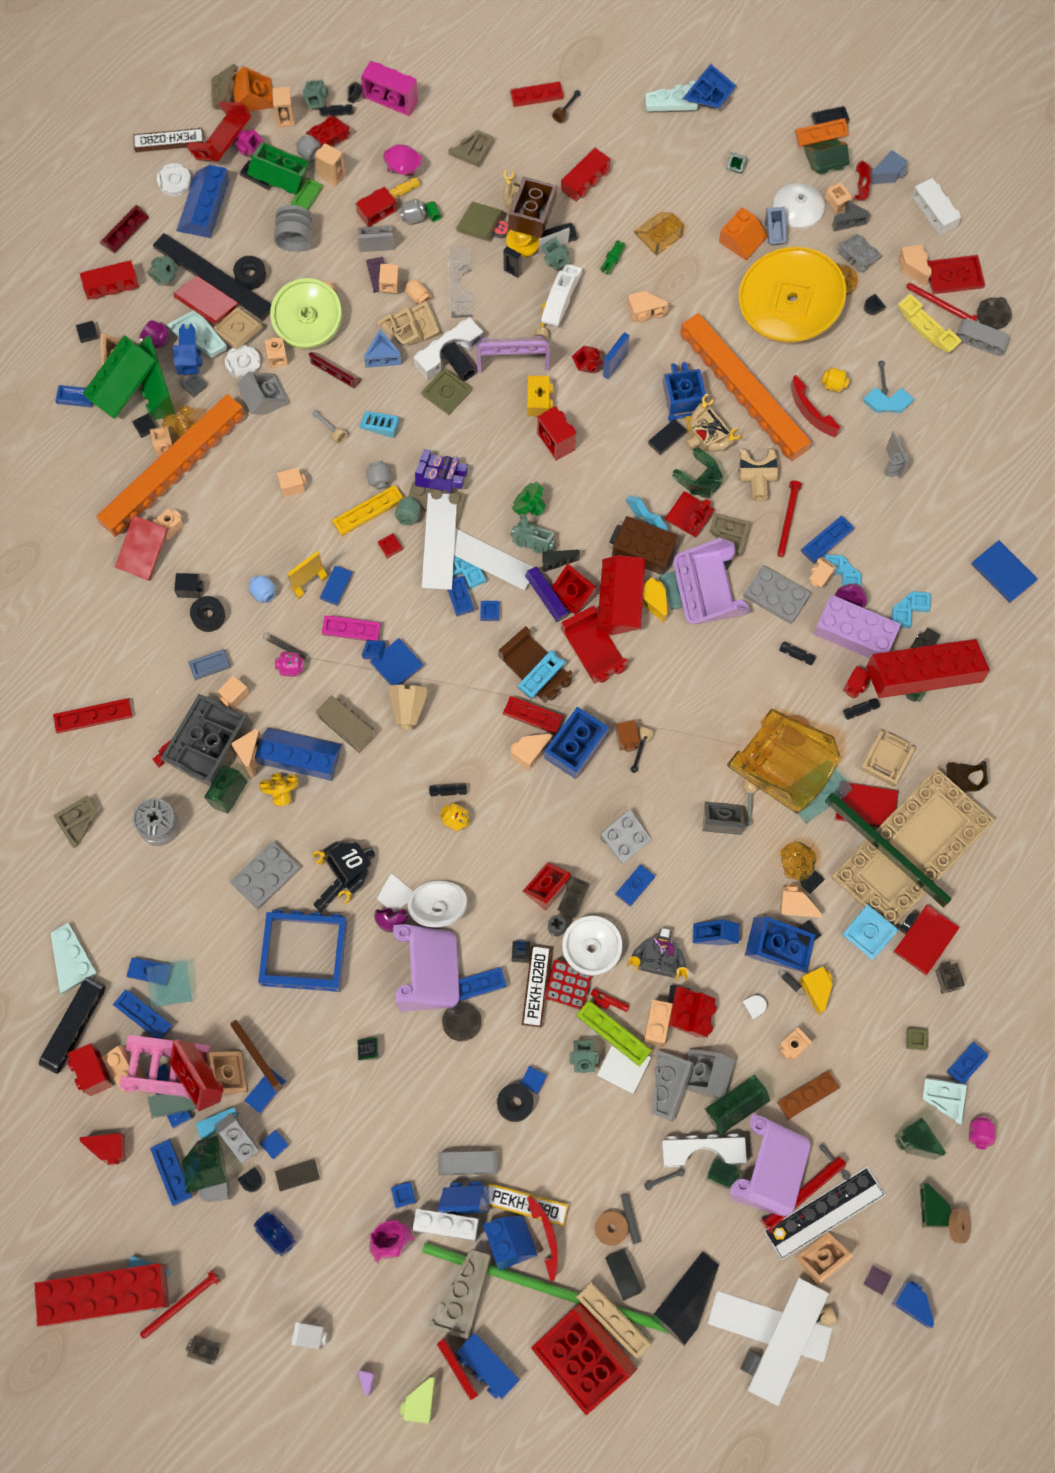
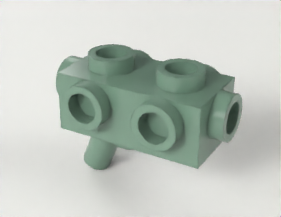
[510,515,556,554]

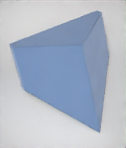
[364,329,401,368]

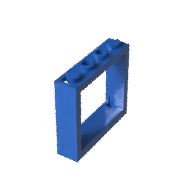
[258,910,347,992]

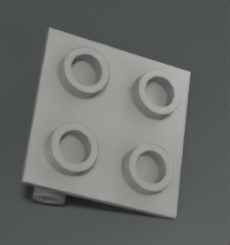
[837,234,883,273]
[885,431,909,479]
[600,809,652,864]

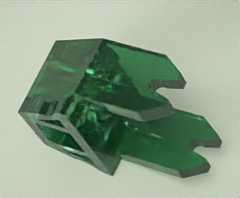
[672,447,723,499]

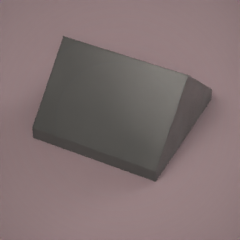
[703,802,745,835]

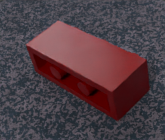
[561,147,611,202]
[79,260,139,300]

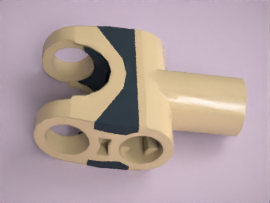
[739,448,778,502]

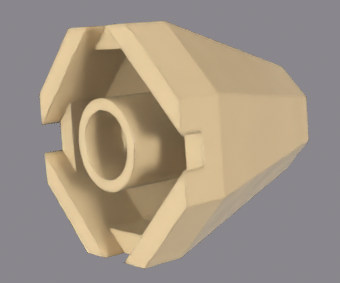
[389,685,428,730]

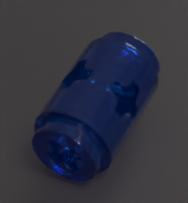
[253,1211,297,1257]

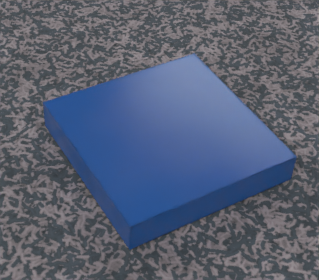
[603,332,630,379]
[370,638,423,685]

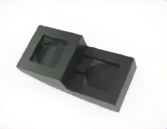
[605,1250,642,1301]

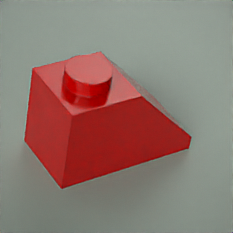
[80,1133,126,1166]

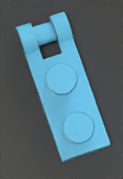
[518,650,567,700]

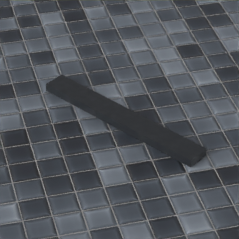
[153,233,272,321]

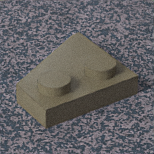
[448,130,493,166]
[709,513,750,556]

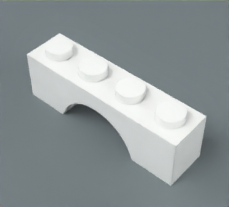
[414,317,483,380]
[661,1134,747,1168]

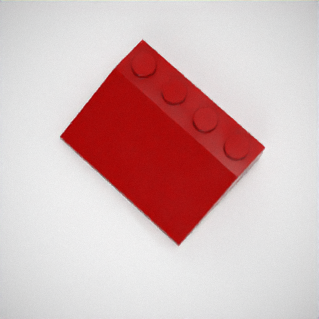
[531,1302,638,1416]

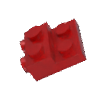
[668,987,717,1038]

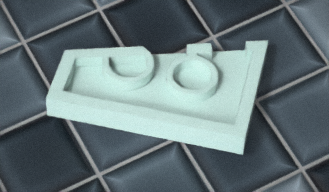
[645,80,698,111]
[166,310,227,358]
[51,923,97,995]

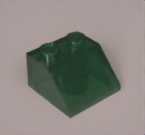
[804,139,850,174]
[894,1118,947,1160]
[183,1135,227,1193]

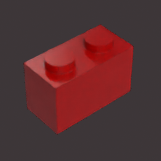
[356,186,397,227]

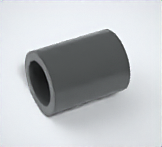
[740,1351,761,1376]

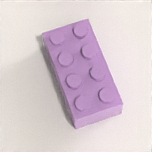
[814,595,901,658]

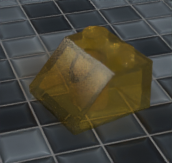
[634,212,684,256]

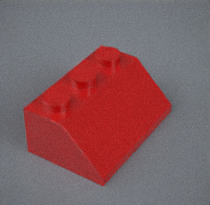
[169,1040,224,1112]

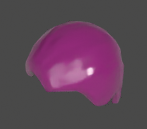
[139,320,169,349]
[835,584,867,608]
[374,908,409,933]

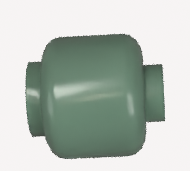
[395,497,421,525]

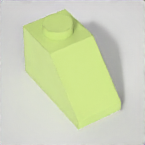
[400,1377,435,1423]

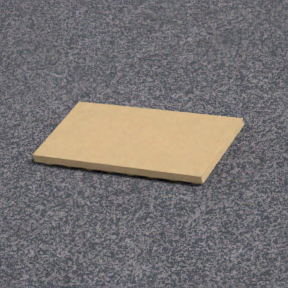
[831,768,995,926]

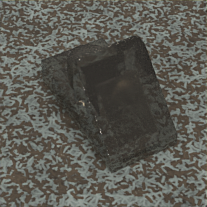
[557,875,590,918]

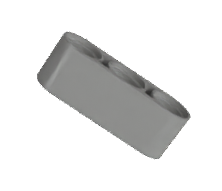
[956,319,1010,356]
[438,1151,498,1175]

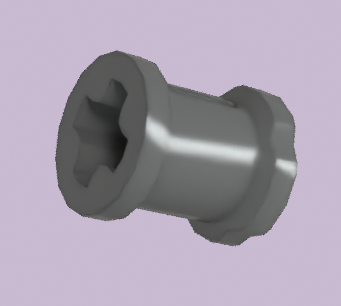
[548,915,566,937]

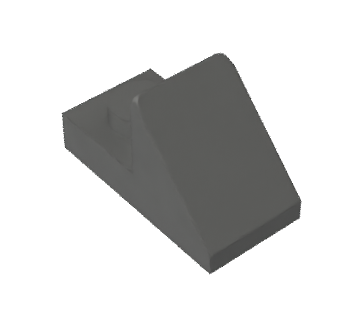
[832,201,870,232]

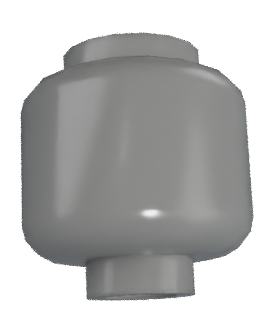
[296,135,322,162]
[399,199,426,225]
[366,461,392,489]

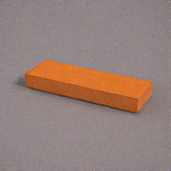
[795,118,849,148]

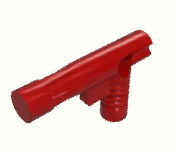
[590,988,630,1012]

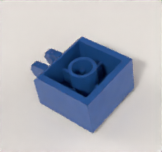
[663,362,707,414]

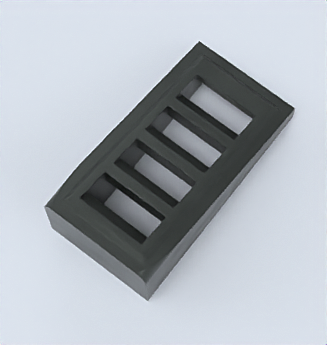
[542,549,580,572]

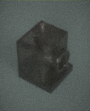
[910,627,940,648]
[935,961,965,994]
[186,1335,221,1365]

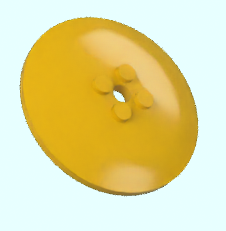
[739,247,846,342]

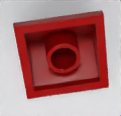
[552,563,596,615]
[523,862,571,911]

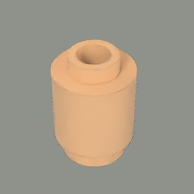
[405,280,431,305]

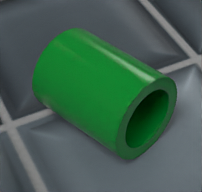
[425,201,442,222]

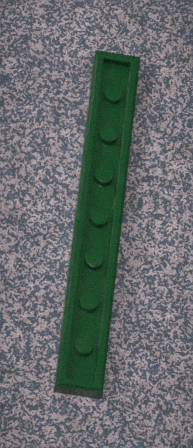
[825,793,952,908]

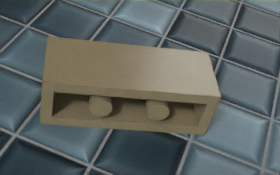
[316,695,375,753]

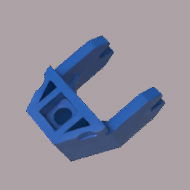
[173,323,202,375]

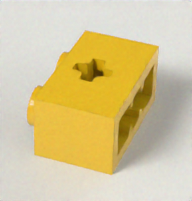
[527,376,553,417]

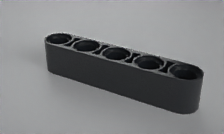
[38,977,106,1074]

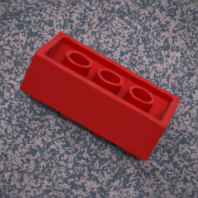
[597,555,646,636]

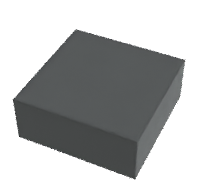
[181,374,207,398]

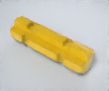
[388,177,420,198]

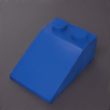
[745,916,815,973]

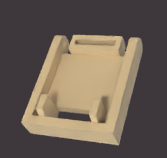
[860,730,915,787]

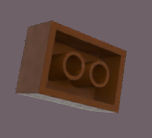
[508,177,557,238]
[612,516,678,576]

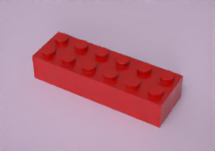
[866,639,990,698]
[34,1263,169,1327]

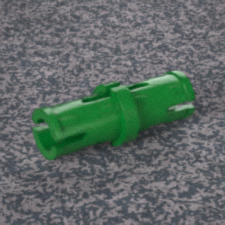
[600,240,626,275]

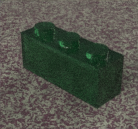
[705,1075,771,1135]

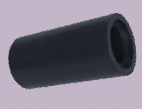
[442,342,476,381]

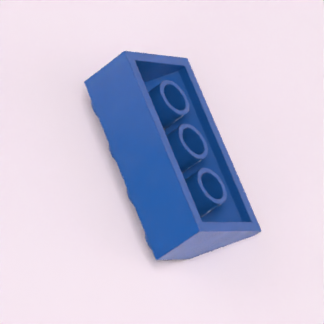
[177,165,230,238]
[255,727,342,781]

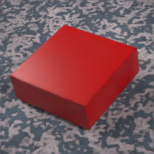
[377,533,403,559]

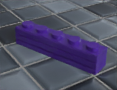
[525,566,569,622]

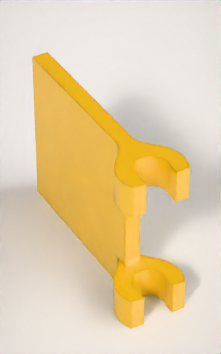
[287,551,328,599]

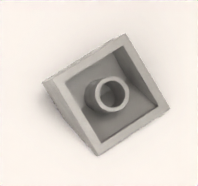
[237,371,290,415]
[685,1049,735,1100]

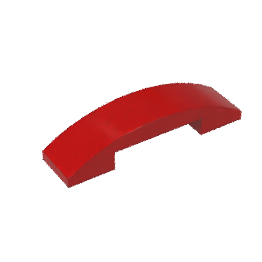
[791,375,840,438]
[527,1195,558,1281]

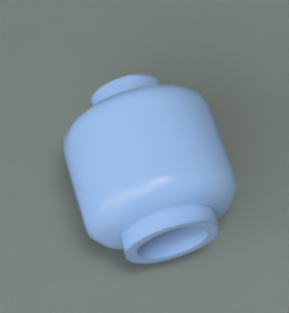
[248,575,276,603]

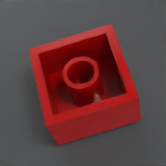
[537,406,576,461]
[67,1043,114,1096]

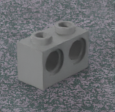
[214,1113,259,1164]

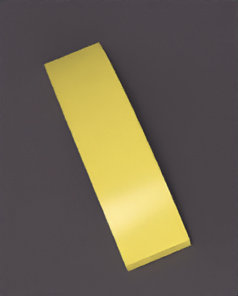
[898,293,962,353]

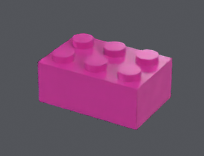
[361,60,418,116]

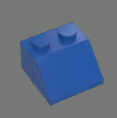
[438,1182,489,1214]
[483,1216,538,1270]

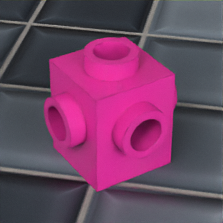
[234,129,265,156]

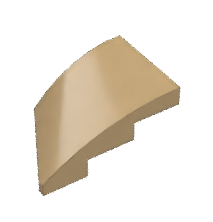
[376,301,441,345]

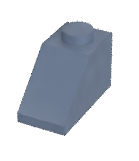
[870,150,908,184]

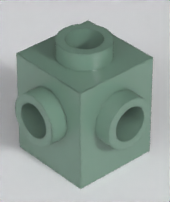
[303,80,329,109]
[541,237,570,270]
[146,256,179,285]
[570,1040,599,1073]

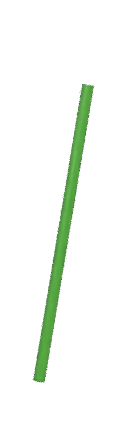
[422,1242,669,1334]

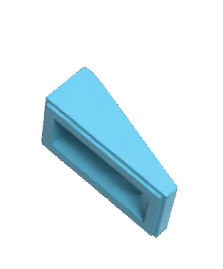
[359,411,400,438]
[196,1108,238,1141]

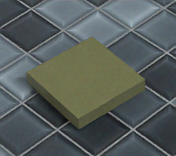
[456,201,503,241]
[421,368,472,415]

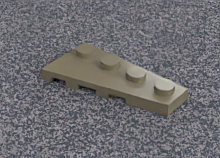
[428,1249,492,1340]

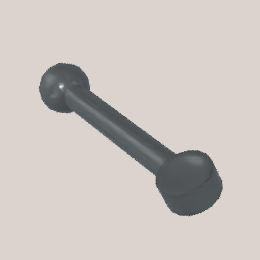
[878,360,889,395]
[819,1144,850,1180]
[644,1168,685,1190]

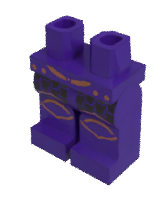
[415,449,468,493]

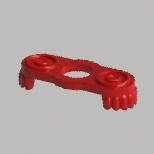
[854,161,871,201]

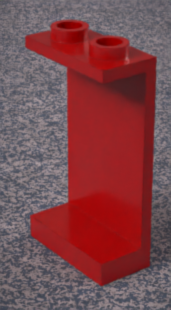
[187,102,252,162]
[561,605,628,684]

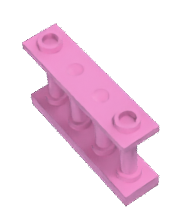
[119,1035,210,1099]

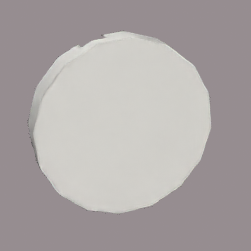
[156,163,192,196]
[224,345,261,379]

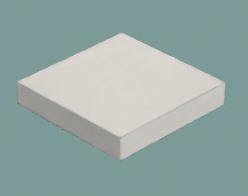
[597,1046,651,1095]

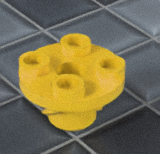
[506,230,541,257]
[259,773,299,806]

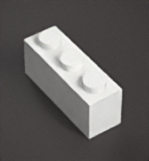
[912,178,961,236]
[413,1209,479,1242]

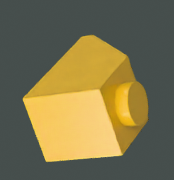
[642,577,667,623]
[799,967,833,1016]

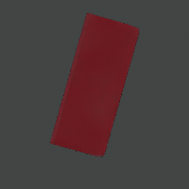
[99,204,149,253]
[309,352,361,389]

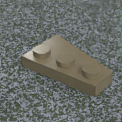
[408,481,466,528]

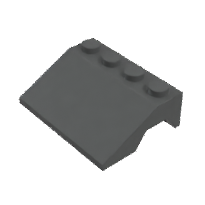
[160,694,253,789]

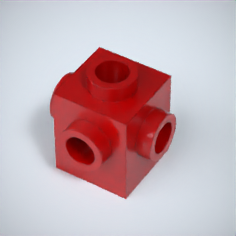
[571,345,604,373]

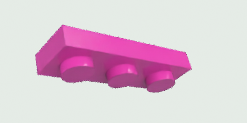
[322,615,381,641]

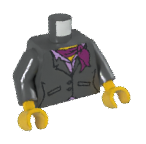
[626,928,689,981]

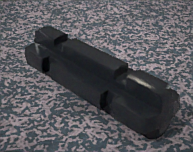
[320,104,353,116]
[779,641,816,665]
[843,698,880,720]
[429,783,467,797]
[313,879,343,911]

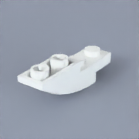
[541,264,582,327]

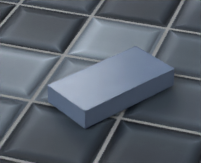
[188,649,231,681]

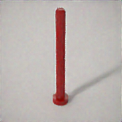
[906,283,978,322]
[777,480,802,557]
[140,1270,220,1339]

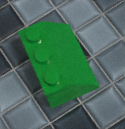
[247,142,310,194]

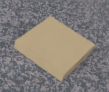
[213,307,262,350]

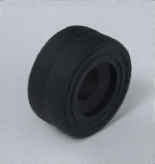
[233,256,266,290]
[190,596,225,632]
[497,1083,534,1122]

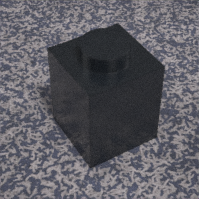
[174,573,204,598]

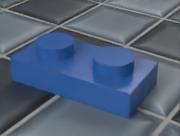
[447,576,474,617]
[946,1042,989,1083]

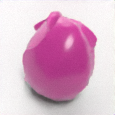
[383,144,422,176]
[369,1219,415,1263]

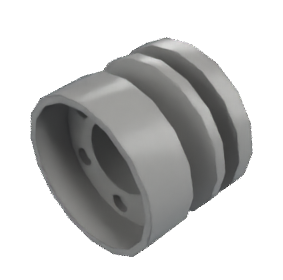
[274,205,313,252]
[133,798,180,846]

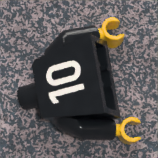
[312,841,375,904]

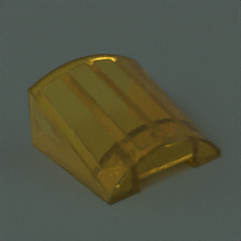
[727,709,841,814]

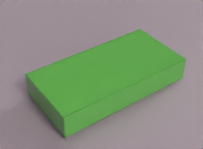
[290,178,323,210]

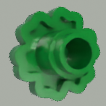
[512,482,546,516]

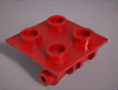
[306,116,350,147]
[664,491,715,538]

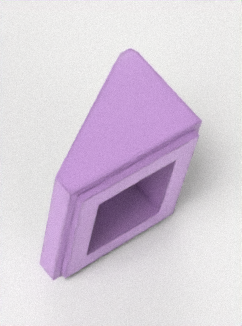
[358,1370,375,1396]

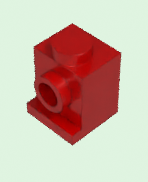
[843,666,871,698]

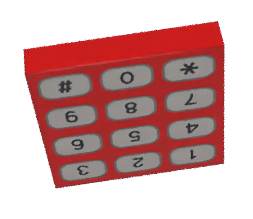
[543,960,591,1010]

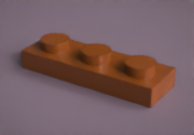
[777,1071,840,1120]

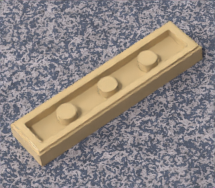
[576,1281,651,1359]

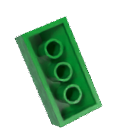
[82,335,157,419]
[139,336,175,420]

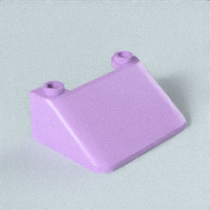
[477,336,550,373]
[673,538,750,624]
[393,924,459,1012]
[730,1114,810,1216]

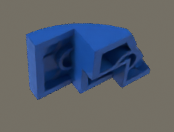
[683,63,736,109]

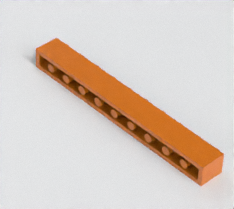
[680,313,811,461]
[96,394,245,537]

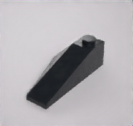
[651,1251,719,1346]

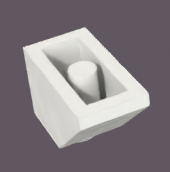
[291,1323,327,1350]

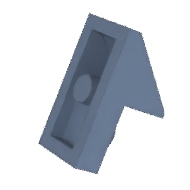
[764,206,787,245]

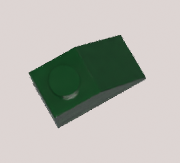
[920,1183,952,1228]

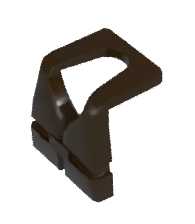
[946,761,988,793]

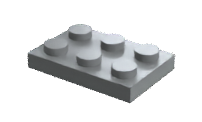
[743,565,811,624]
[230,841,300,910]

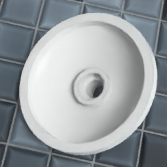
[773,183,825,229]
[408,881,467,927]
[562,916,622,976]

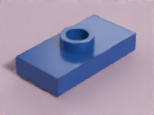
[615,864,655,907]
[126,957,171,986]

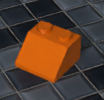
[232,66,274,112]
[719,207,768,261]

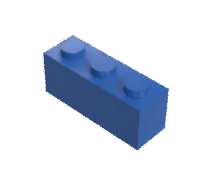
[457,1333,520,1399]

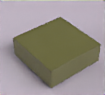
[906,1028,928,1051]

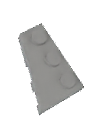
[653,1050,694,1122]

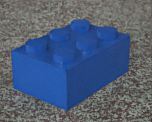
[544,707,609,779]

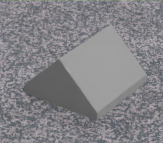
[358,225,395,252]

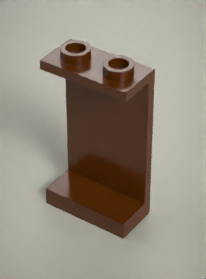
[498,626,573,703]

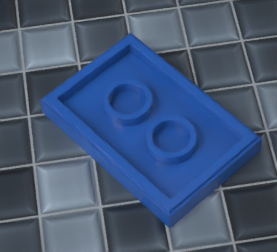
[971,540,1038,603]

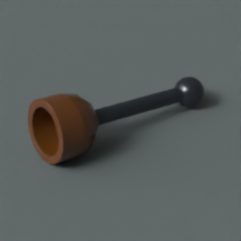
[552,90,581,123]

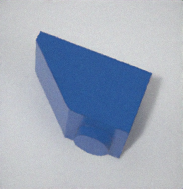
[693,919,739,946]
[892,1281,934,1328]

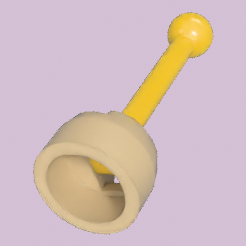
[534,303,549,340]

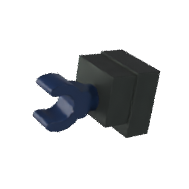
[511,940,531,963]

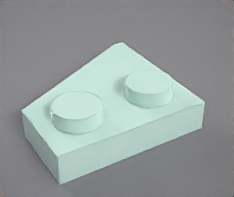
[923,1077,967,1124]

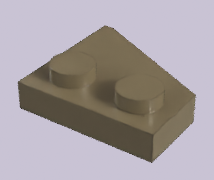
[211,64,239,110]
[54,795,98,848]

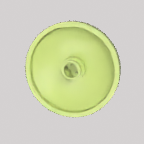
[270,278,342,349]

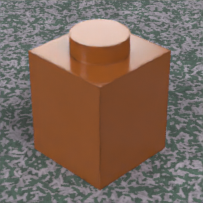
[615,720,640,752]

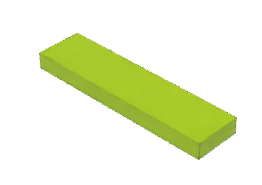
[576,1000,652,1067]

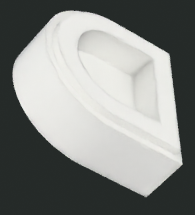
[742,995,766,1020]

